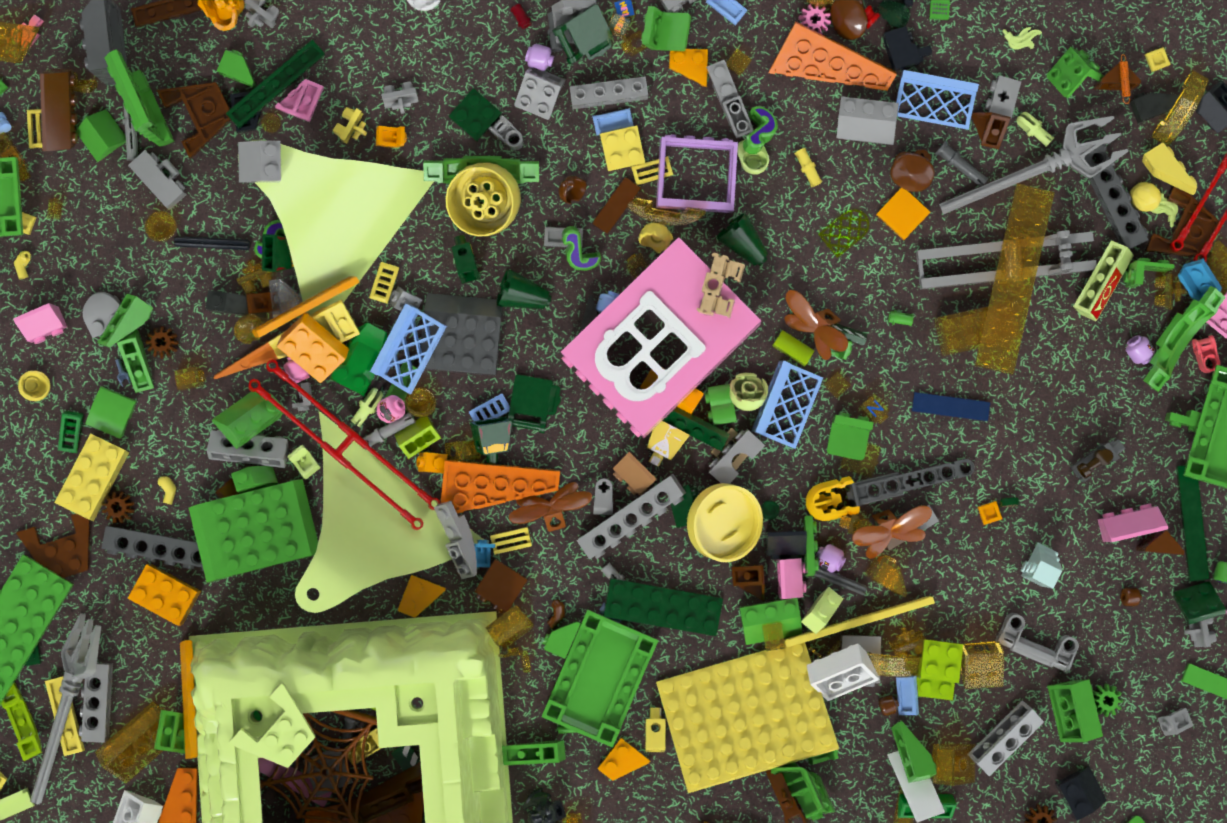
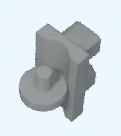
[244,0,279,28]
[381,81,419,114]
[1184,618,1217,647]

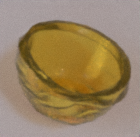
[144,211,177,242]
[405,388,436,417]

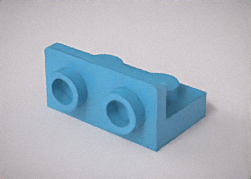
[1178,259,1222,301]

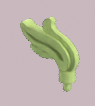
[1003,27,1042,50]
[1151,193,1178,227]

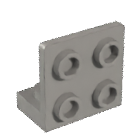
[552,0,596,44]
[514,67,566,120]

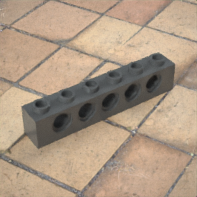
[1085,137,1148,249]
[101,526,204,571]

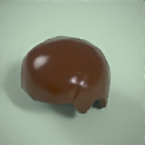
[558,175,587,205]

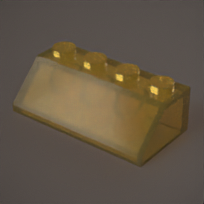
[95,701,165,784]

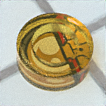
[261,113,281,133]

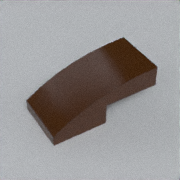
[246,290,290,314]

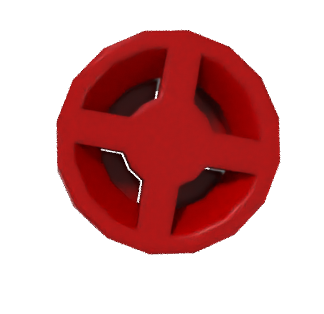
[865,5,881,29]

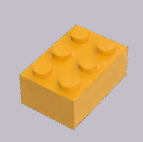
[277,312,349,383]
[128,564,201,626]

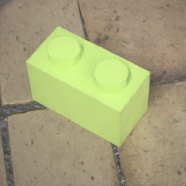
[801,587,843,634]

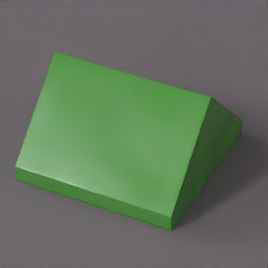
[75,109,126,162]

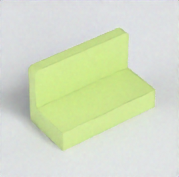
[0,788,35,821]

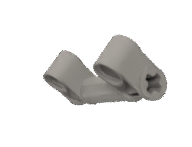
[995,613,1079,674]

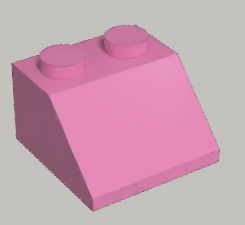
[13,303,68,344]
[777,558,806,599]

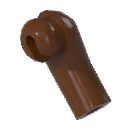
[547,599,565,629]

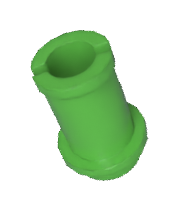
[888,310,914,326]

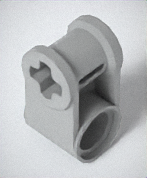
[488,115,524,150]
[593,478,613,515]

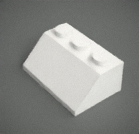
[806,643,880,701]
[113,790,163,823]

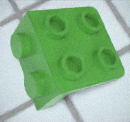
[642,6,691,51]
[1047,47,1104,98]
[1123,258,1175,288]
[827,412,874,461]

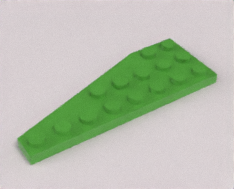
[0,554,74,705]

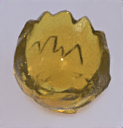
[233,314,265,344]

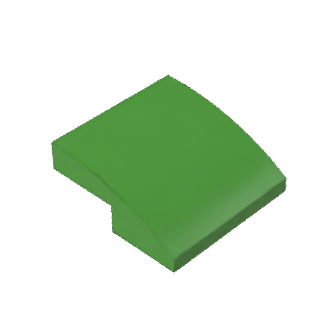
[85,386,137,439]
[154,710,185,754]

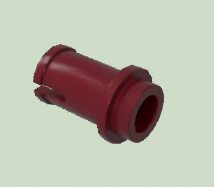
[510,4,532,29]

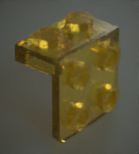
[486,604,534,648]

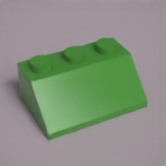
[212,391,283,449]
[739,598,802,645]
[1047,679,1103,742]

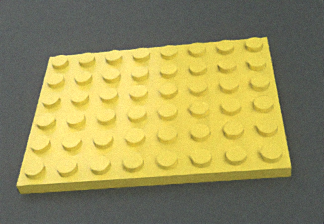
[656,642,839,793]

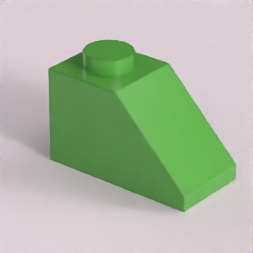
[217,49,256,89]
[231,466,278,494]
[542,621,581,659]

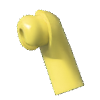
[14,251,31,280]
[158,476,176,505]

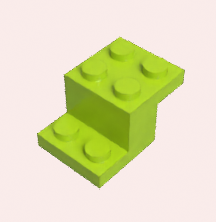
[916,639,963,700]

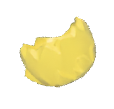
[638,223,673,253]

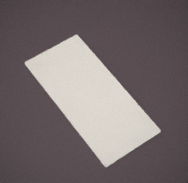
[888,751,945,822]

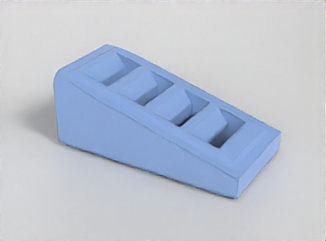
[469,393,510,421]

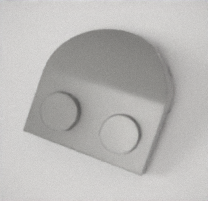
[83,292,121,338]

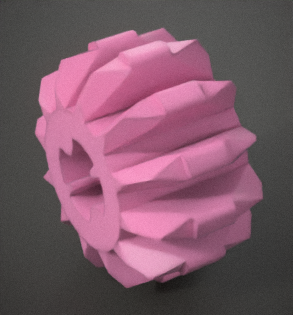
[798,4,831,34]

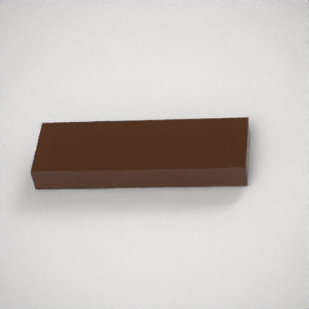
[592,177,641,235]

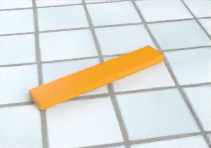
[252,276,360,338]
[180,640,198,759]

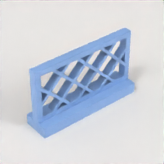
[896,70,979,130]
[370,303,447,394]
[751,360,823,449]

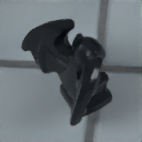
[523,788,566,823]

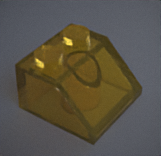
[932,743,975,786]

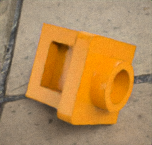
[376,126,407,148]
[416,452,448,474]

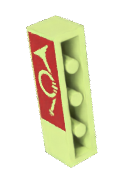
[1073,240,1134,321]

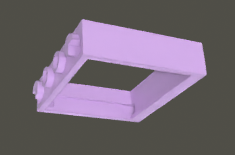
[656,134,738,213]

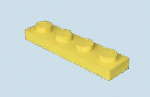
[45,676,85,756]

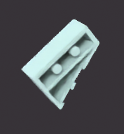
[1021,543,1062,589]

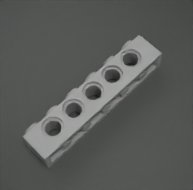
[576,474,686,559]

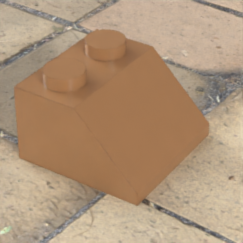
[613,452,656,496]

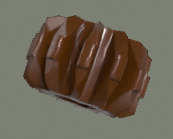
[146,326,180,359]
[102,491,135,524]
[1024,804,1058,823]

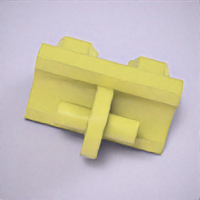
[333,107,367,144]

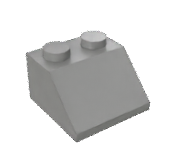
[238,141,281,183]

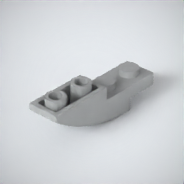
[706,59,754,138]
[434,501,477,579]

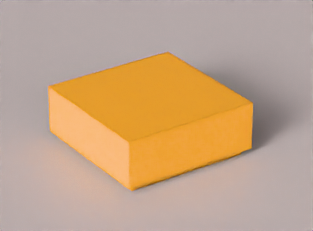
[977,501,1002,525]

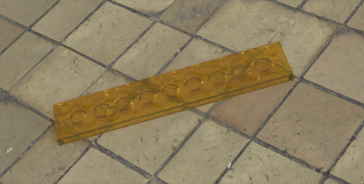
[974,184,1055,375]

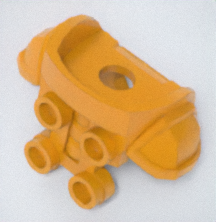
[198,0,244,31]

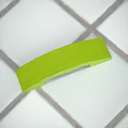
[1,683,42,761]

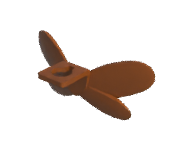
[784,290,848,360]
[509,482,592,532]
[852,505,932,559]

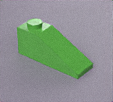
[97,294,153,347]
[117,329,154,393]
[891,721,937,783]
[502,740,566,765]

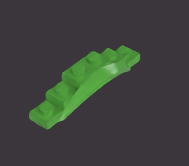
[423,156,539,186]
[1143,286,1226,392]

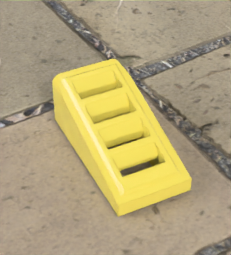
[369,262,400,304]

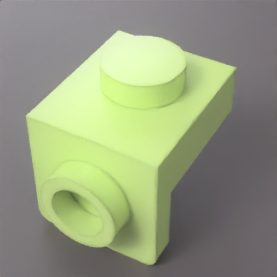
[287,445,321,479]

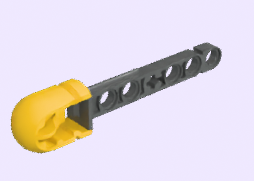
[806,459,975,521]

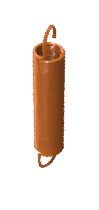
[1119,54,1131,104]

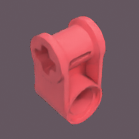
[1192,335,1220,373]

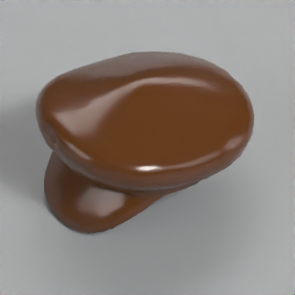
[830,0,867,40]
[890,151,935,192]

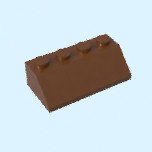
[40,68,78,151]

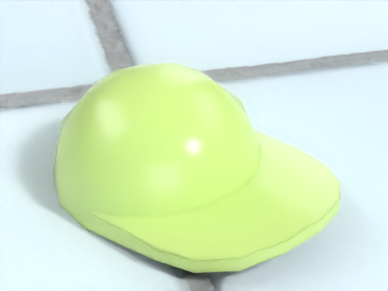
[737,139,769,174]

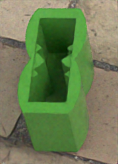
[704,384,737,426]

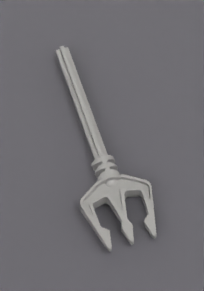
[939,116,1128,215]
[30,613,101,804]

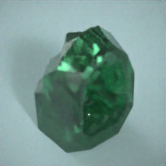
[878,0,910,28]

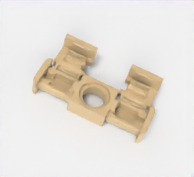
[697,253,745,318]

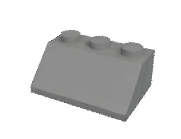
[836,97,899,145]

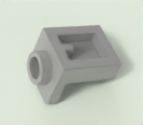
[390,286,422,311]
[292,382,314,412]
[1158,708,1194,736]

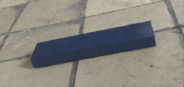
[911,392,990,421]

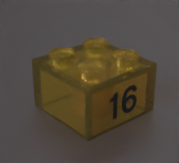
[961,641,1004,689]

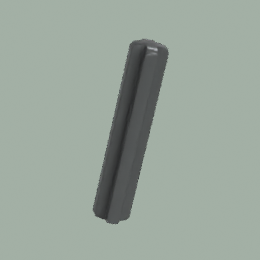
[814,567,867,595]

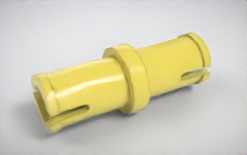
[794,148,822,187]

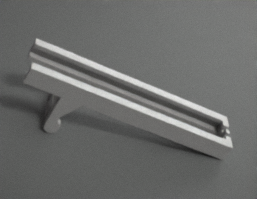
[916,230,1097,290]

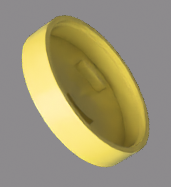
[687,483,763,562]

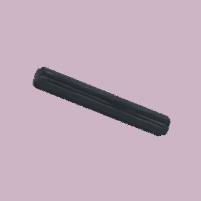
[174,236,250,250]

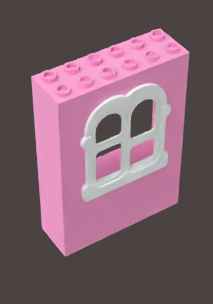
[561,237,761,438]

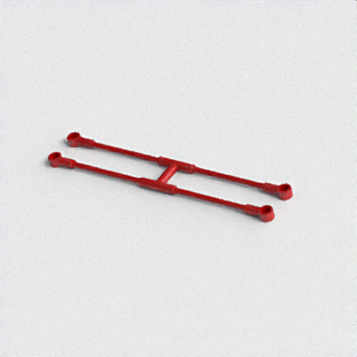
[1170,153,1227,262]
[248,359,440,530]

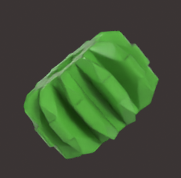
[1092,683,1124,717]

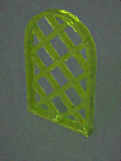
[818,209,869,258]

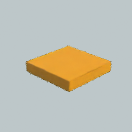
[876,188,930,240]

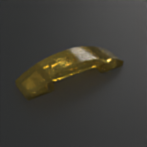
[1151,70,1209,146]
[627,198,706,226]
[867,653,920,677]

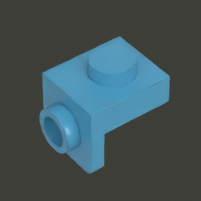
[474,540,495,568]

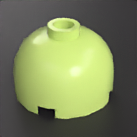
[730,372,768,411]

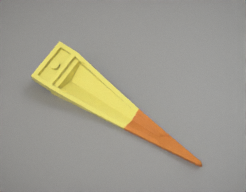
[214,300,360,379]

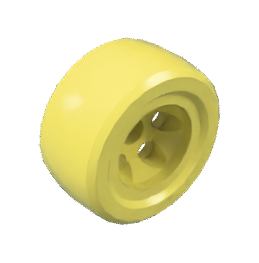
[446,163,521,236]

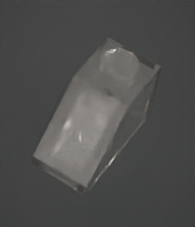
[269,279,303,318]

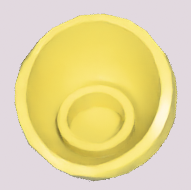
[1130,182,1161,212]
[18,371,51,401]

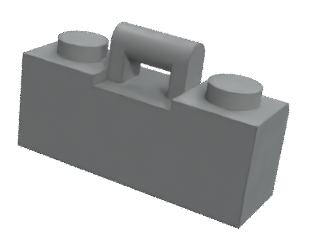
[128,150,187,210]

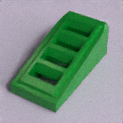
[58,411,84,453]

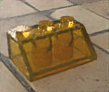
[864,555,907,597]

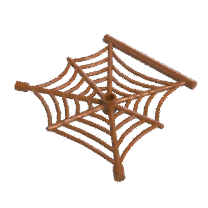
[260,710,377,823]

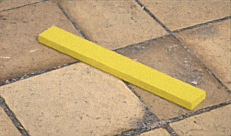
[783,596,935,647]

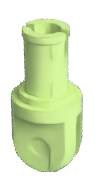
[1017,112,1054,147]
[350,388,383,427]

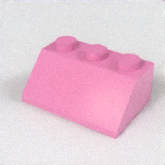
[1098,503,1168,542]

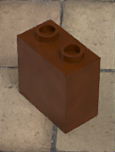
[475,559,528,613]

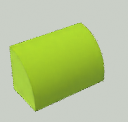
[772,330,815,366]
[394,414,441,459]

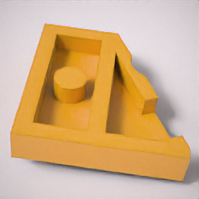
[669,49,708,87]
[397,575,446,618]
[597,738,650,781]

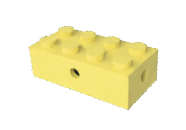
[54,433,129,522]

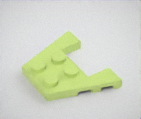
[229,682,315,768]

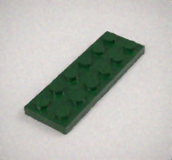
[603,578,723,636]

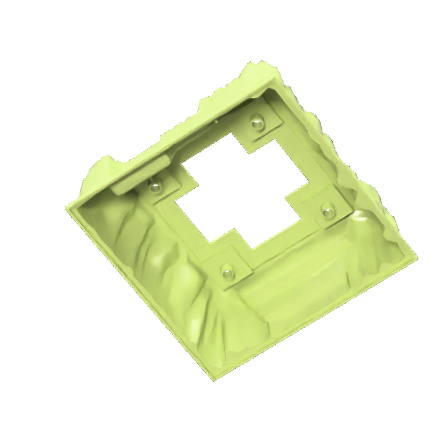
[189,611,513,823]

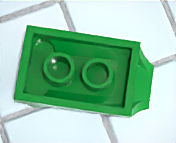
[329,322,387,396]

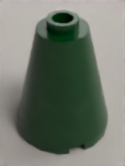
[716,213,768,266]
[496,269,552,309]

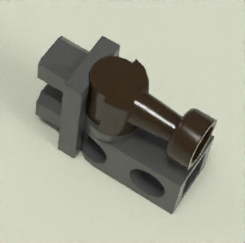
[1070,439,1125,482]

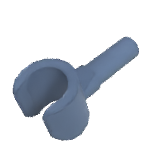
[115,359,131,387]

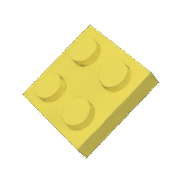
[600,125,645,171]

